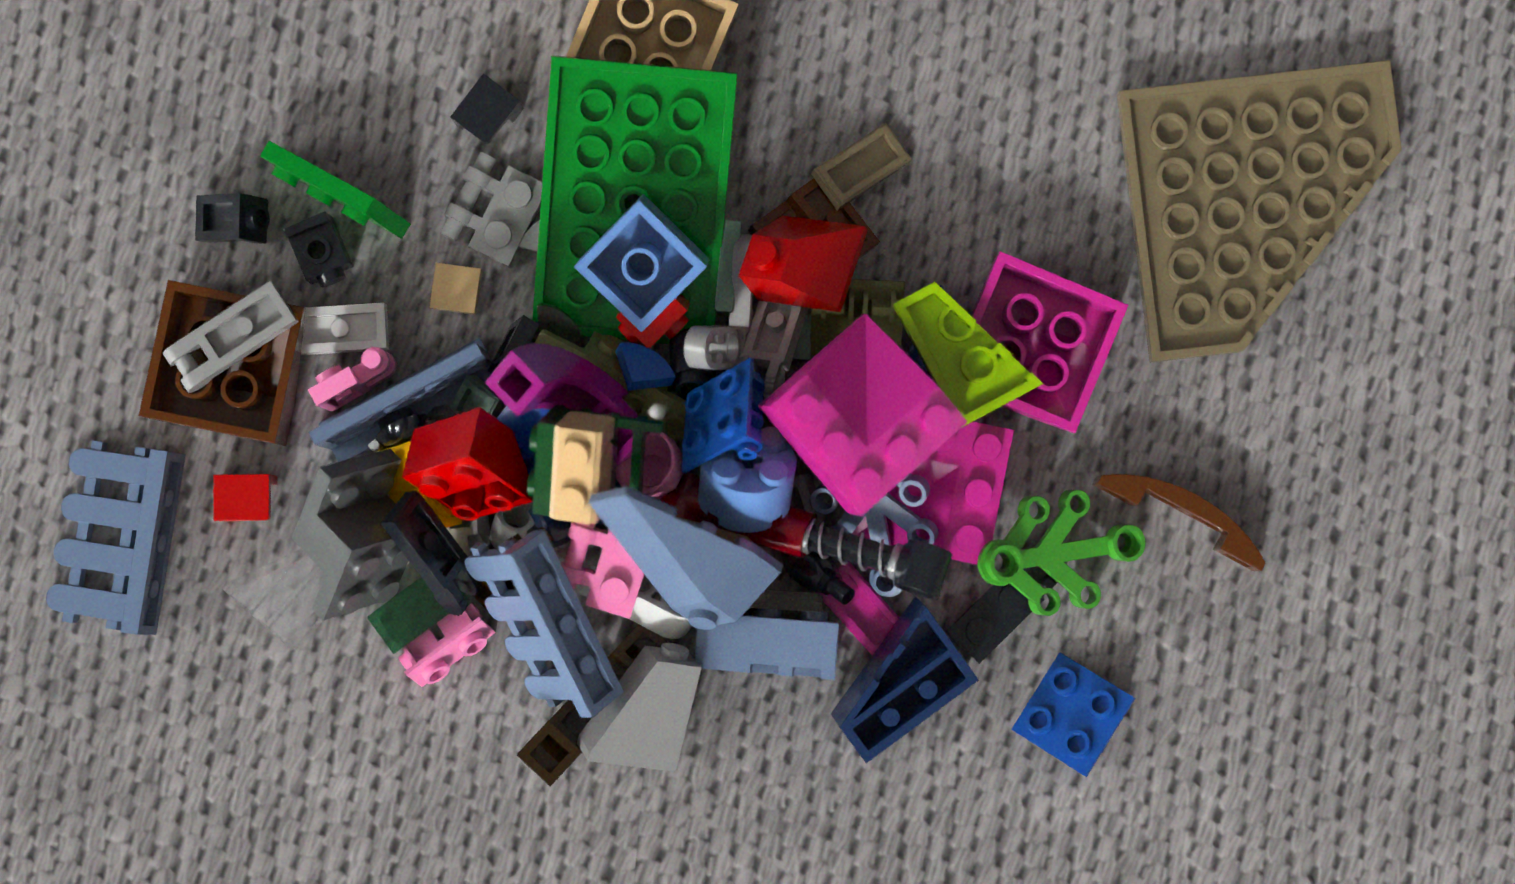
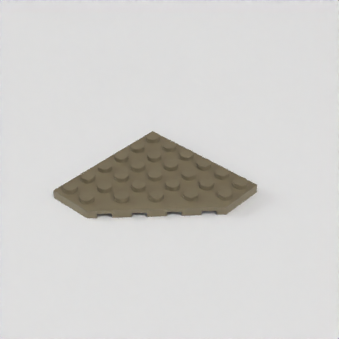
[1117,60,1402,363]

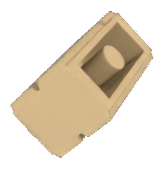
[550,411,615,524]

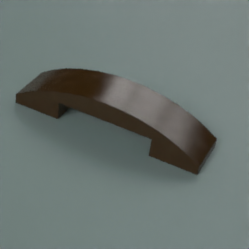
[516,624,668,787]

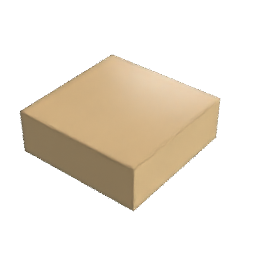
[429,263,482,315]

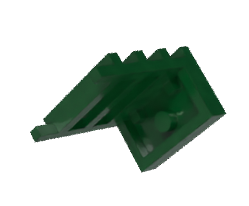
[527,404,664,516]

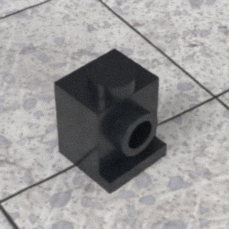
[283,211,354,287]

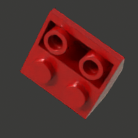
[402,407,533,521]

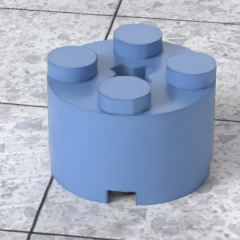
[698,427,796,532]

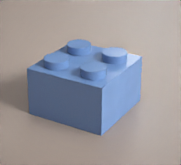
[574,194,709,332]

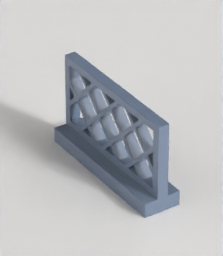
[308,338,493,462]

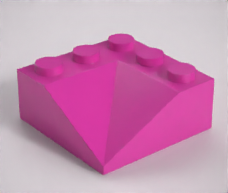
[971,251,1129,434]
[758,314,967,516]
[852,422,1014,566]

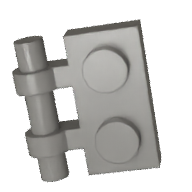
[440,152,542,268]

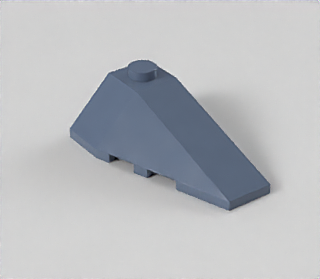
[589,486,782,630]

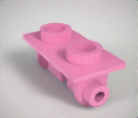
[398,602,496,687]

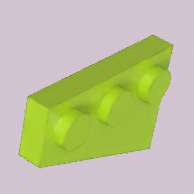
[893,282,1043,428]

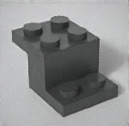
[292,449,409,621]

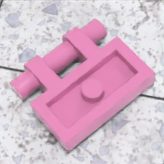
[307,347,397,412]
[560,522,644,619]

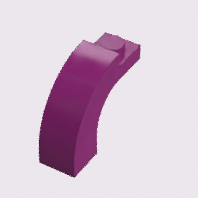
[485,343,651,466]

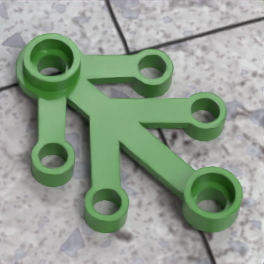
[977,490,1146,616]

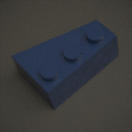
[831,596,979,763]

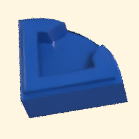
[615,343,676,391]

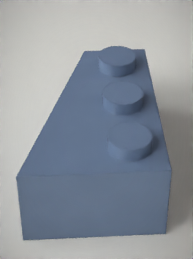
[695,607,839,680]

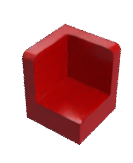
[213,474,277,522]

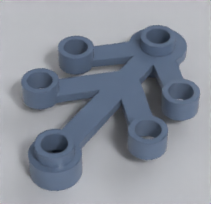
[811,473,938,597]

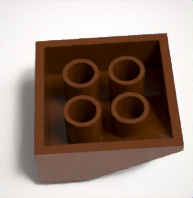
[139,280,306,446]

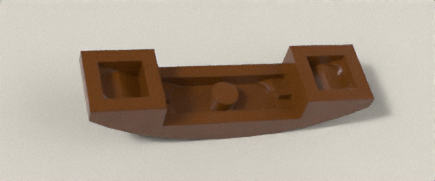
[1092,474,1266,571]

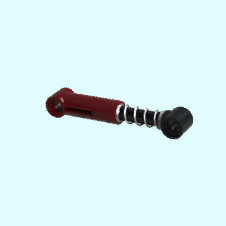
[660,472,953,600]

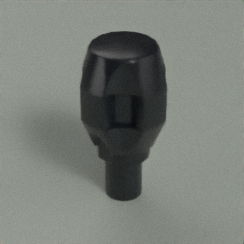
[783,551,855,605]

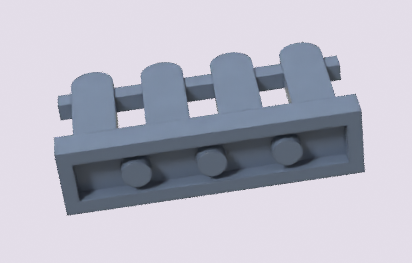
[46,440,186,635]
[465,530,624,718]

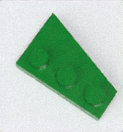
[260,141,411,239]

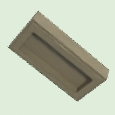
[811,123,912,211]

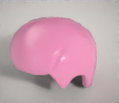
[616,432,684,500]

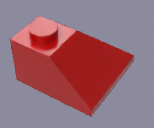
[738,216,868,312]

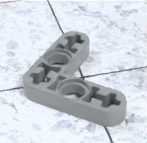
[684,234,759,370]

